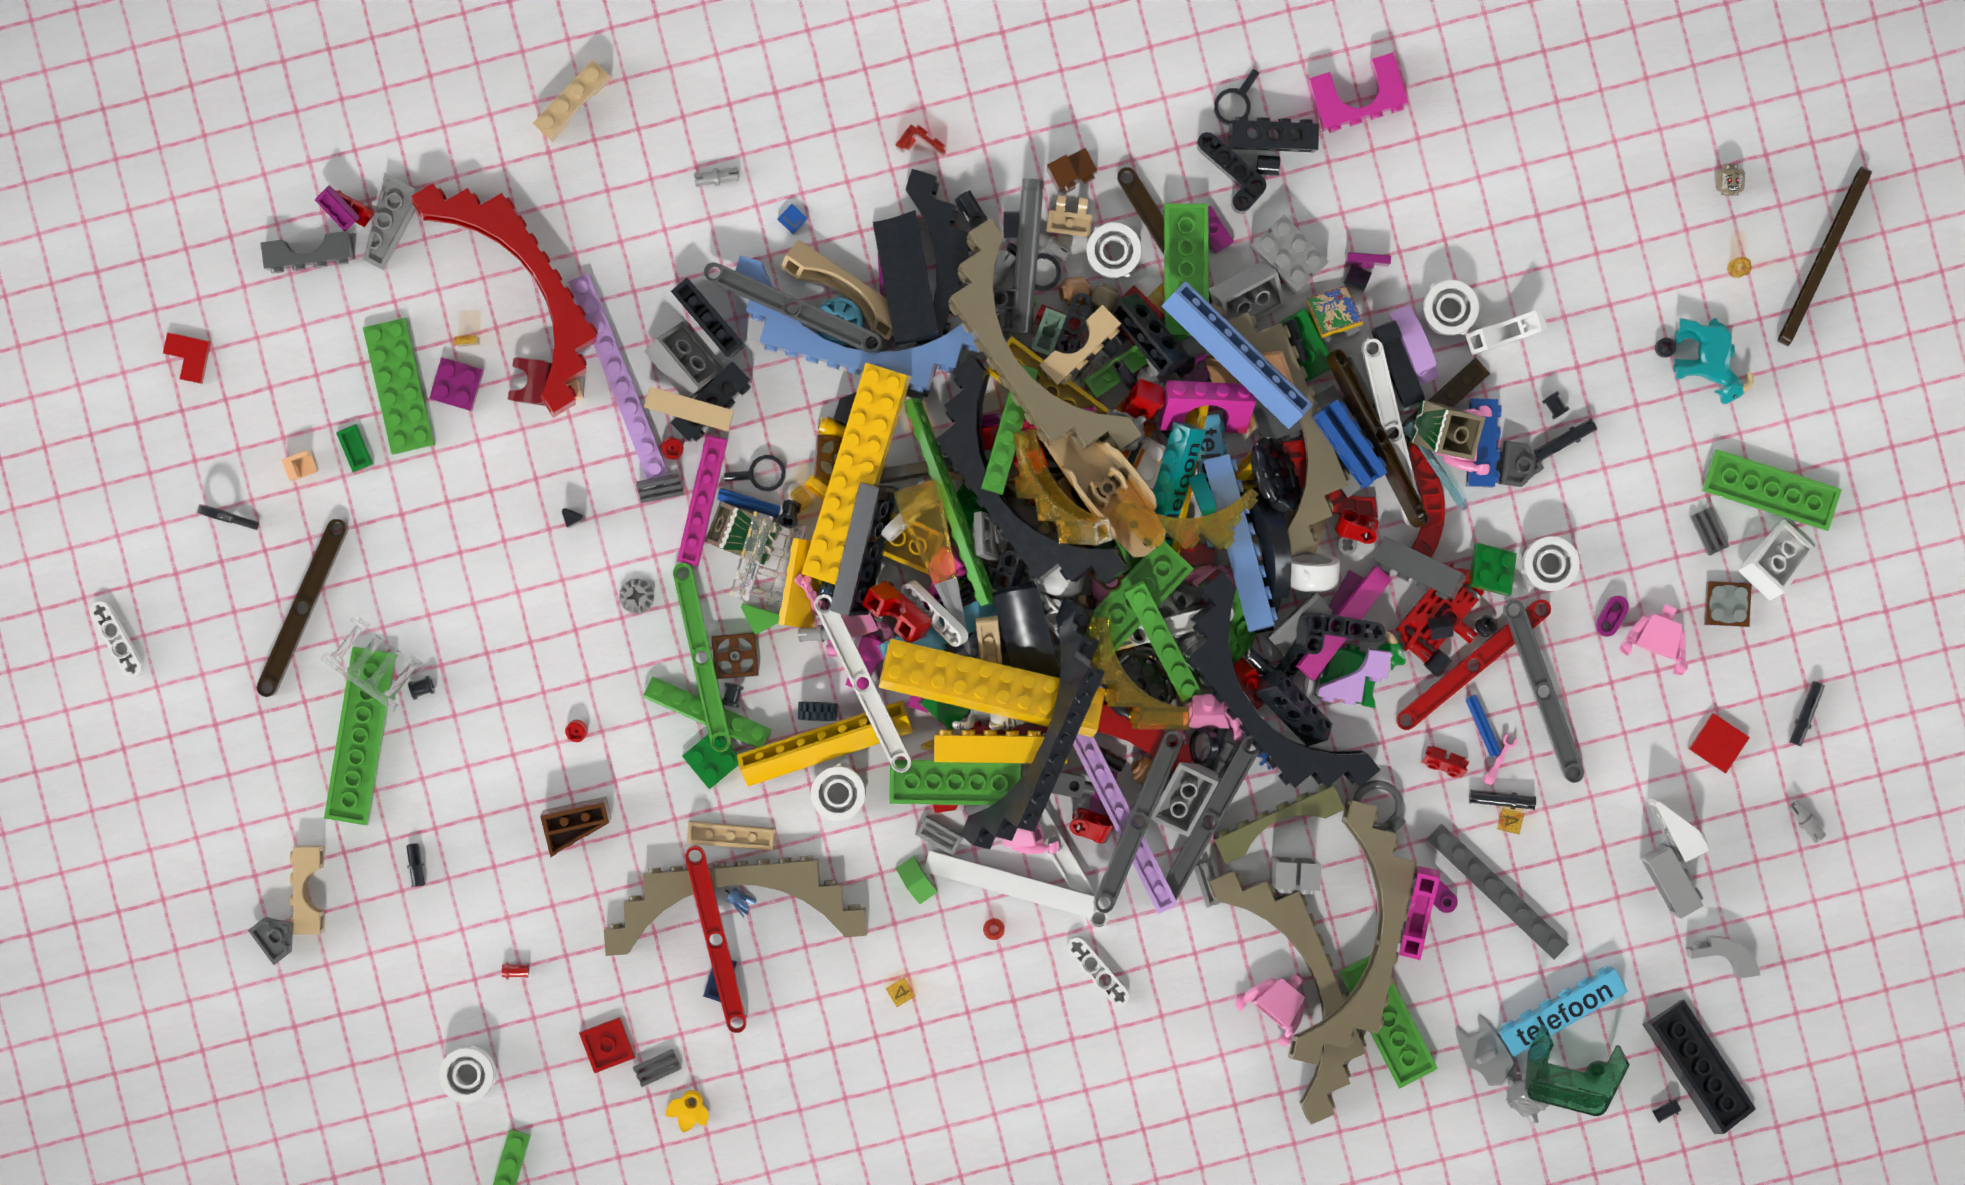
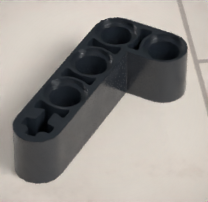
[1196,132,1267,214]
[1371,320,1425,408]
[962,551,1026,591]
[1296,612,1385,655]

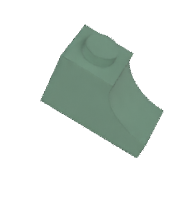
[1031,308,1067,355]

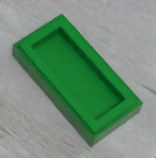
[336,424,374,473]

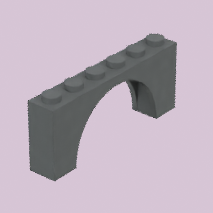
[1252,349,1376,443]

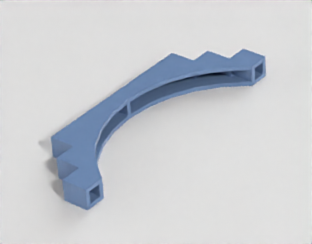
[735,256,980,393]

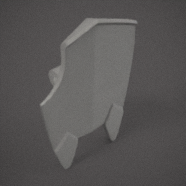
[1455,1016,1515,1086]

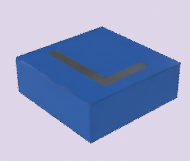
[777,204,808,235]

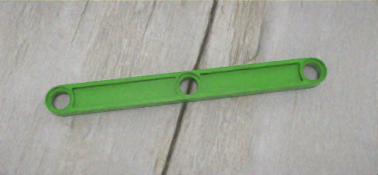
[673,563,731,752]

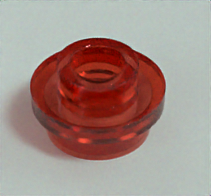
[983,918,1005,940]

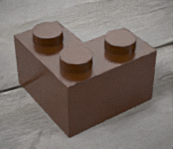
[1047,147,1097,194]

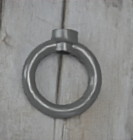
[1352,780,1406,833]

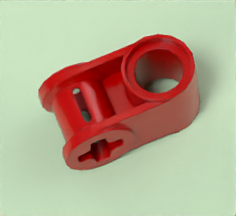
[1335,509,1379,544]
[1069,808,1113,844]

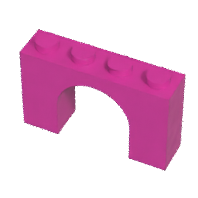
[1307,52,1408,133]
[1158,381,1256,434]
[845,633,929,713]

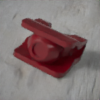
[507,357,552,406]

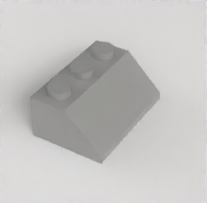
[1209,259,1286,321]
[644,321,724,398]
[1266,593,1333,656]
[1151,762,1219,837]

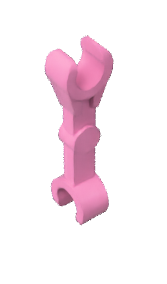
[795,573,828,616]
[1483,733,1518,785]

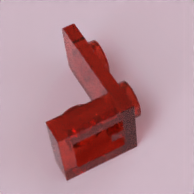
[895,124,946,157]

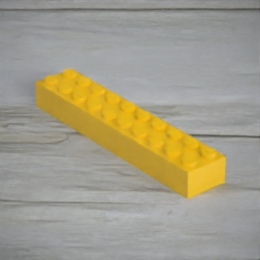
[802,363,912,585]
[878,639,1105,737]

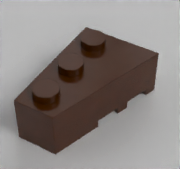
[540,796,612,858]

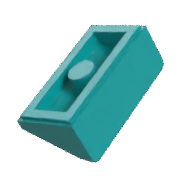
[1188,473,1216,523]

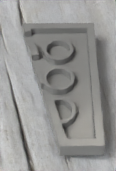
[363,173,419,270]

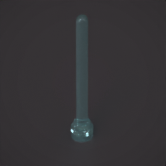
[1402,419,1467,510]

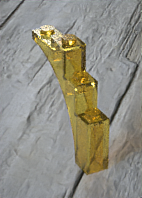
[1013,429,1112,545]
[1110,488,1258,550]
[1090,617,1189,730]

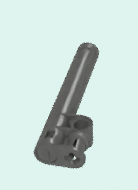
[993,178,1044,334]

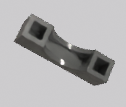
[260,231,355,274]

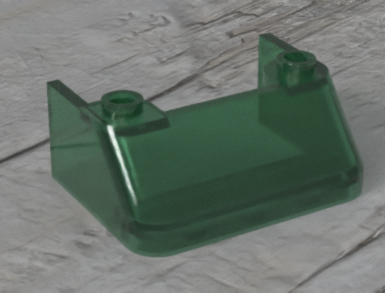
[1525,1025,1630,1116]

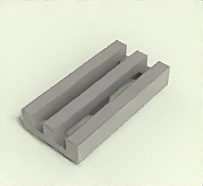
[915,815,963,856]
[1194,859,1222,908]

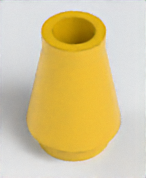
[817,416,846,438]

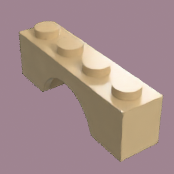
[533,60,612,142]
[1038,305,1121,387]
[290,846,324,935]

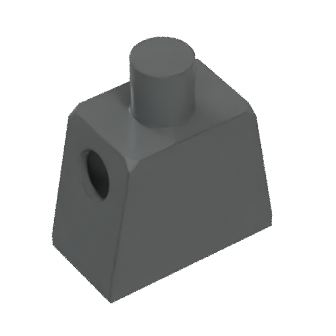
[1052,771,1095,798]

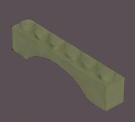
[1213,784,1345,864]

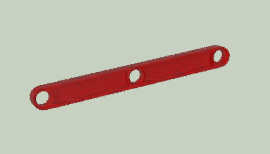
[1396,599,1551,730]
[685,845,747,1033]

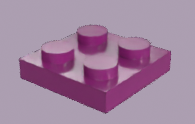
[429,357,484,411]

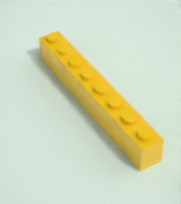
[737,700,913,787]

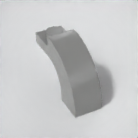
[1686,935,1760,978]

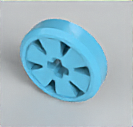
[816,297,863,346]

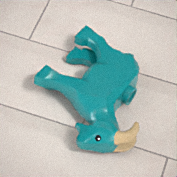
[1673,318,1754,404]

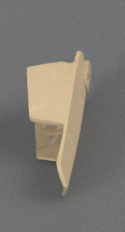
[1036,430,1166,557]

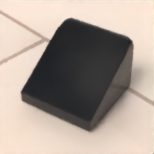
[1003,211,1020,238]
[1343,264,1372,293]

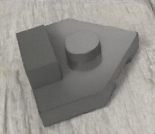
[1497,441,1544,487]
[248,917,293,965]

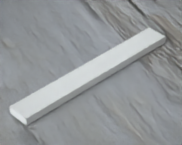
[923,850,1095,918]

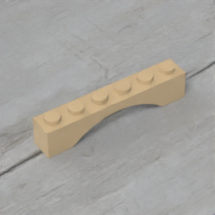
[780,240,893,340]

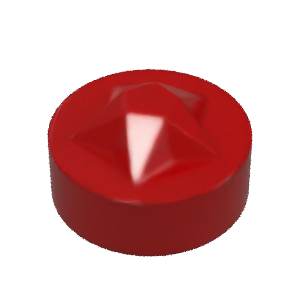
[661,436,684,459]
[565,719,588,742]

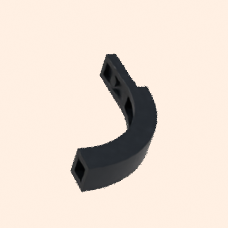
[1240,479,1292,634]

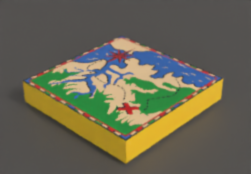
[1306,285,1363,338]

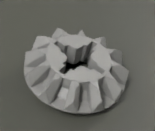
[619,579,654,614]

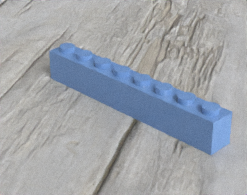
[1162,281,1313,429]
[1204,454,1278,632]

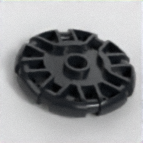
[1251,437,1300,512]
[1102,645,1177,724]

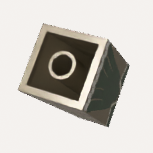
[1410,400,1486,460]
[705,501,780,565]

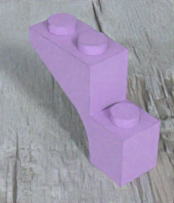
[1316,648,1391,705]

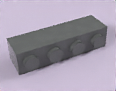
[1373,536,1466,601]

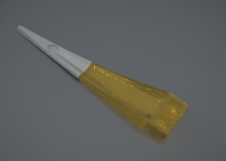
[893,479,971,654]

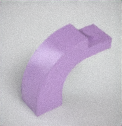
[1389,305,1439,385]

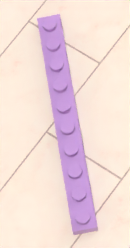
[568,274,670,479]
[1073,734,1178,914]

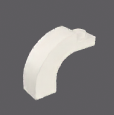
[1465,309,1548,355]

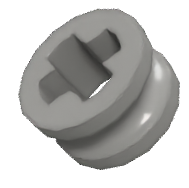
[1337,537,1357,555]

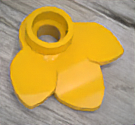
[665,1090,709,1133]

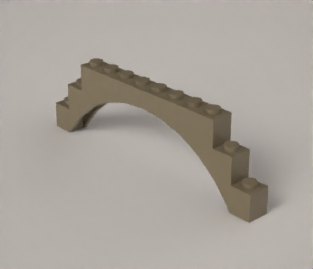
[948,218,1142,451]
[1210,302,1350,556]
[1288,800,1418,1065]
[604,856,868,956]
[1207,870,1367,1125]

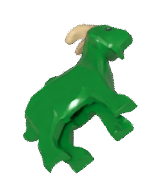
[1315,631,1406,708]

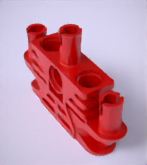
[1395,563,1485,663]

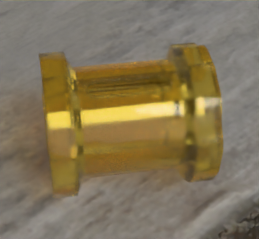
[1727,257,1752,278]

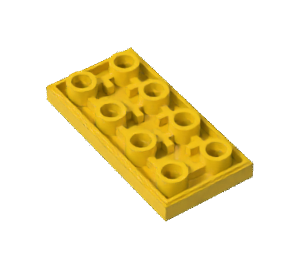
[779,538,821,628]

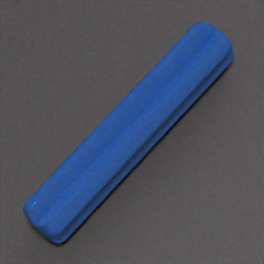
[717,488,781,518]
[1466,695,1501,757]

